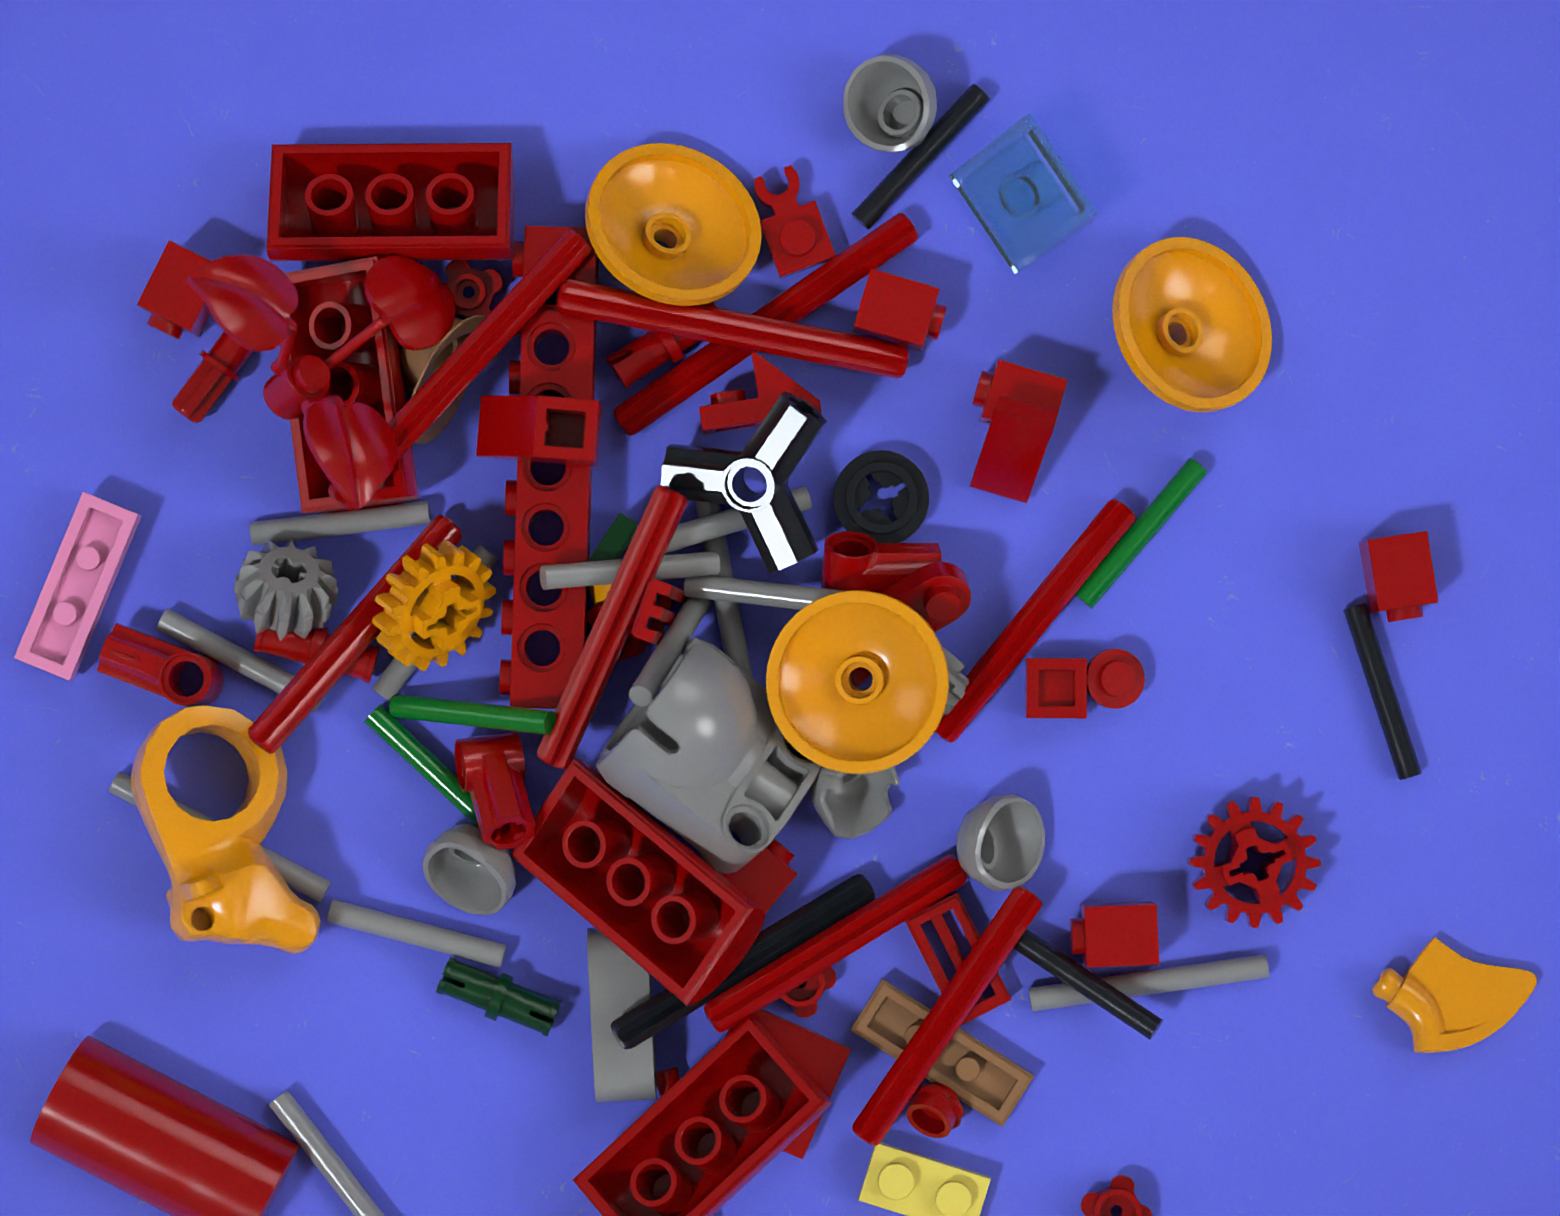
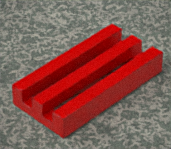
[631,578,687,646]
[905,892,1012,1025]

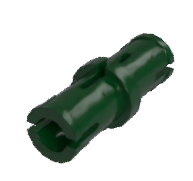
[436,957,562,1037]

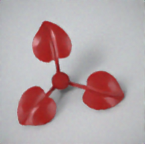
[187,255,455,510]

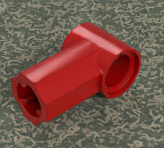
[821,531,942,593]
[97,623,224,706]
[454,732,535,850]

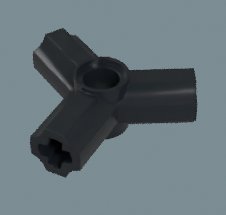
[661,391,827,574]

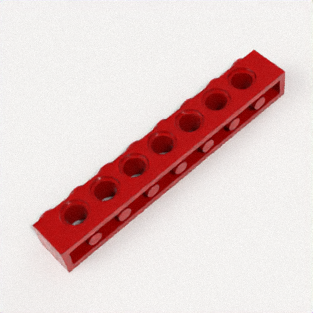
[499,226,599,709]

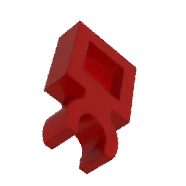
[754,165,836,279]

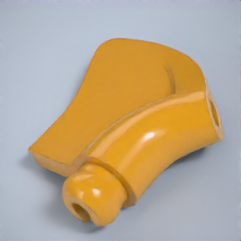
[1372,937,1537,1053]

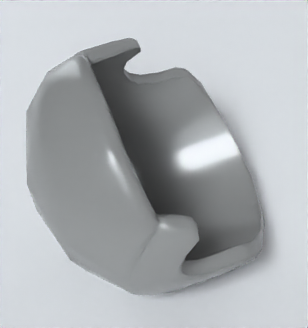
[809,766,900,839]

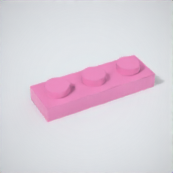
[14,492,142,681]

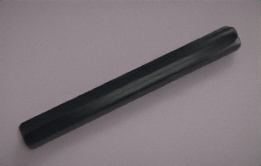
[610,874,876,1050]

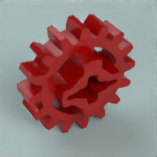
[1187,797,1321,928]

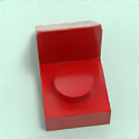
[699,350,822,435]

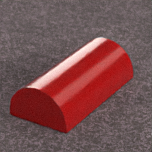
[266,143,515,262]
[280,256,419,514]
[510,758,765,1006]
[573,1014,832,1216]
[30,1036,300,1216]

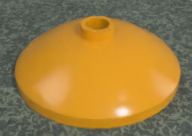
[585,143,761,306]
[1112,237,1272,413]
[766,590,949,774]

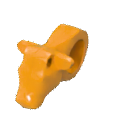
[131,705,321,954]

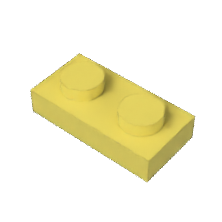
[858,1142,991,1216]

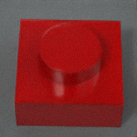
[1025,658,1087,719]

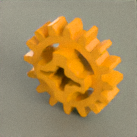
[372,540,496,671]

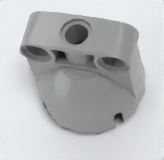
[595,637,821,874]

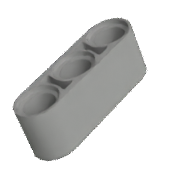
[587,928,657,1103]

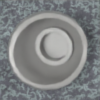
[843,54,937,152]
[956,794,1045,891]
[423,824,516,915]

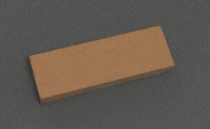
[850,978,1034,1127]

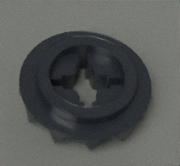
[833,450,929,543]

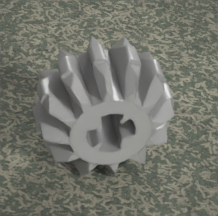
[234,538,338,641]

